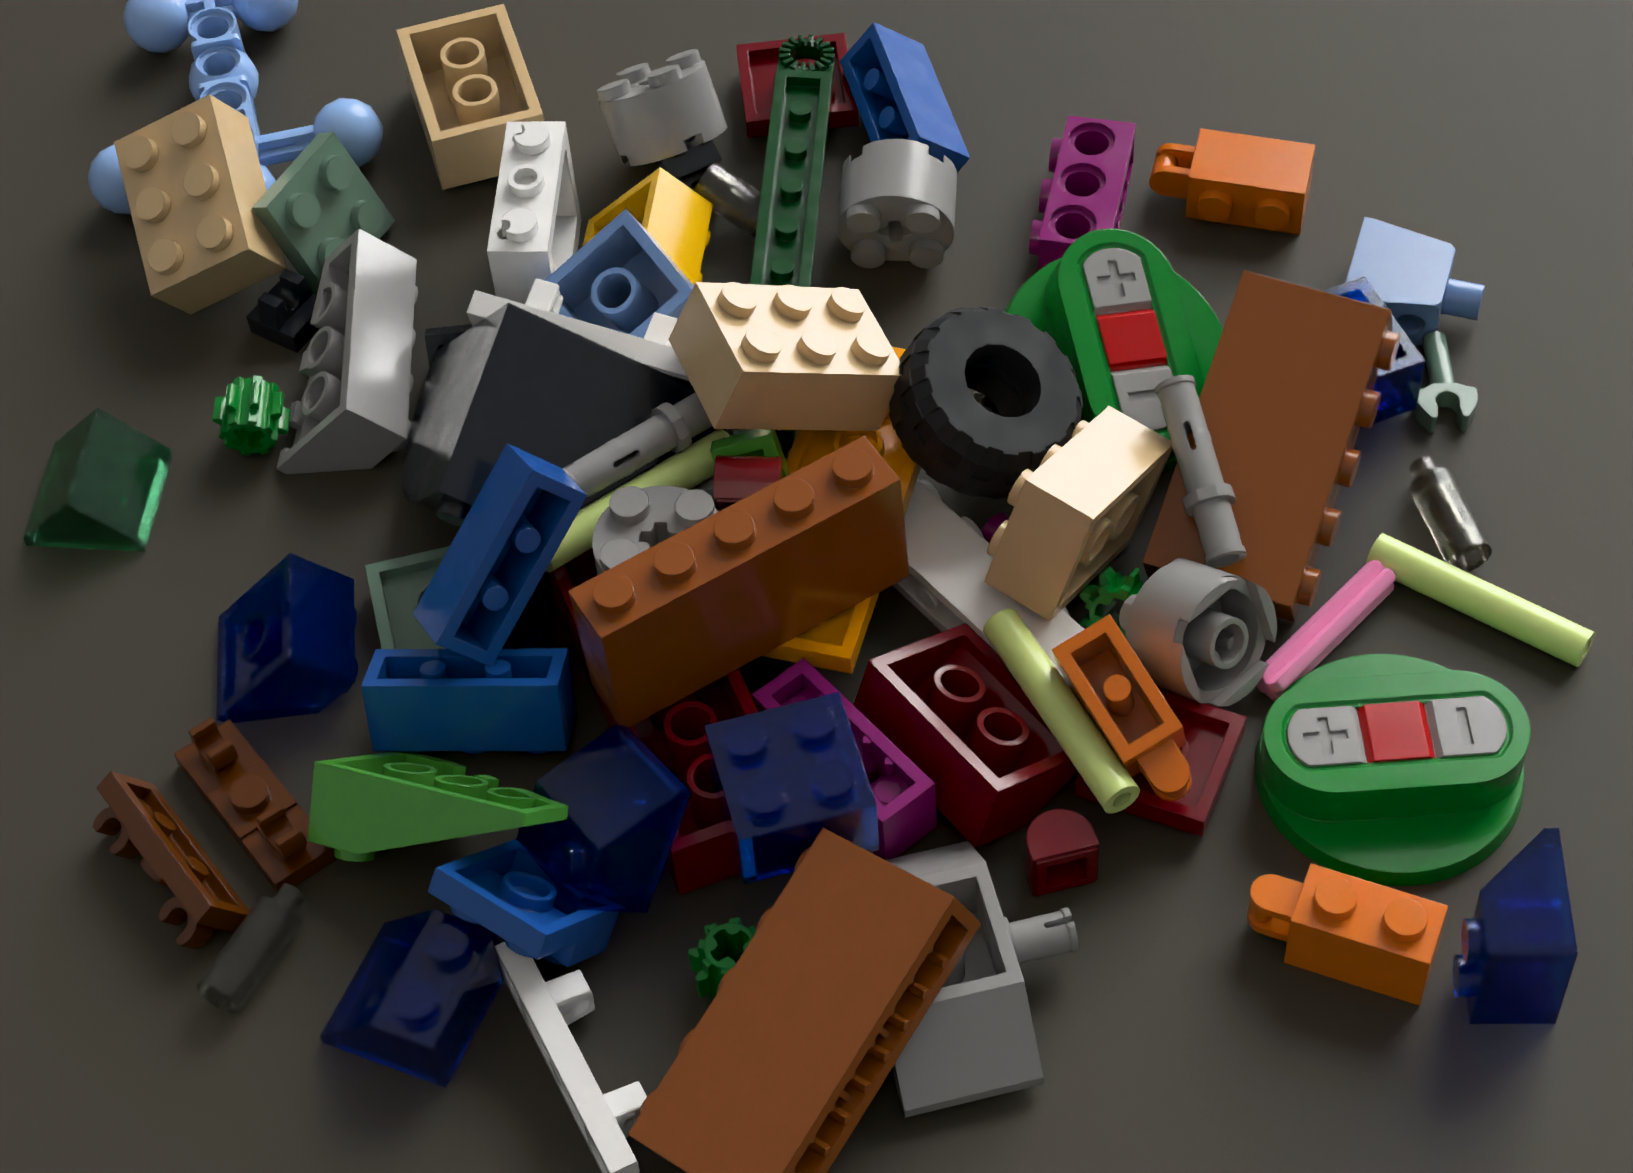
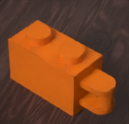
[1149,128,1316,235]
[1052,614,1192,801]
[1247,863,1448,1006]

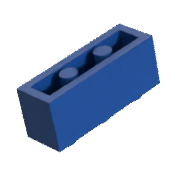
[840,22,970,173]
[413,443,588,667]
[361,648,577,754]

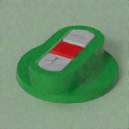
[1004,228,1223,473]
[1254,654,1531,886]

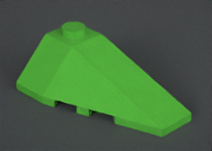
[307,751,568,862]

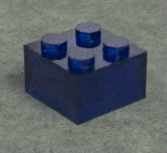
[704,692,879,884]

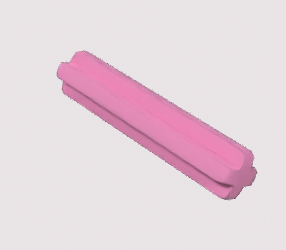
[1256,560,1396,701]

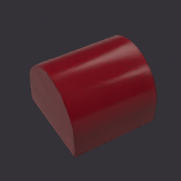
[713,455,783,511]
[1026,809,1099,896]

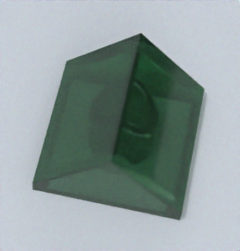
[23,407,173,552]

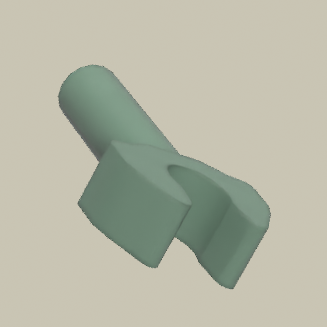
[1413,331,1478,433]

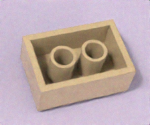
[396,4,544,190]
[114,94,287,315]
[668,282,902,431]
[984,406,1172,621]

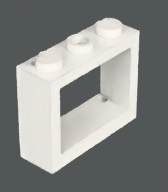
[487,121,582,304]

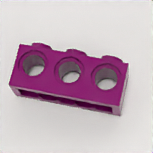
[1029,115,1136,271]
[752,658,937,860]

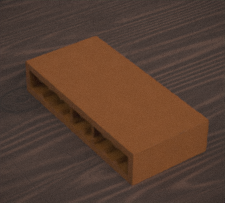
[1142,270,1401,623]
[568,435,910,730]
[628,828,981,1173]

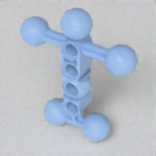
[88,0,383,214]

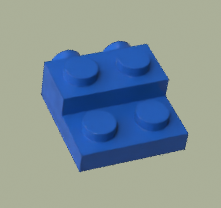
[427,839,622,967]

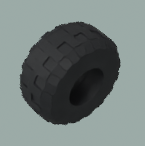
[889,306,1083,499]

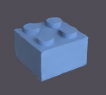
[544,209,694,339]

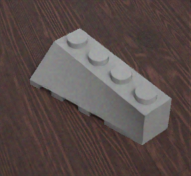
[276,229,418,474]

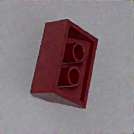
[853,623,1078,848]

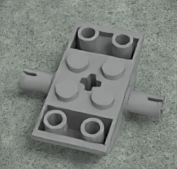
[886,841,1079,1118]

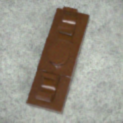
[174,717,336,896]
[92,771,254,950]

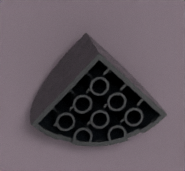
[402,303,726,527]

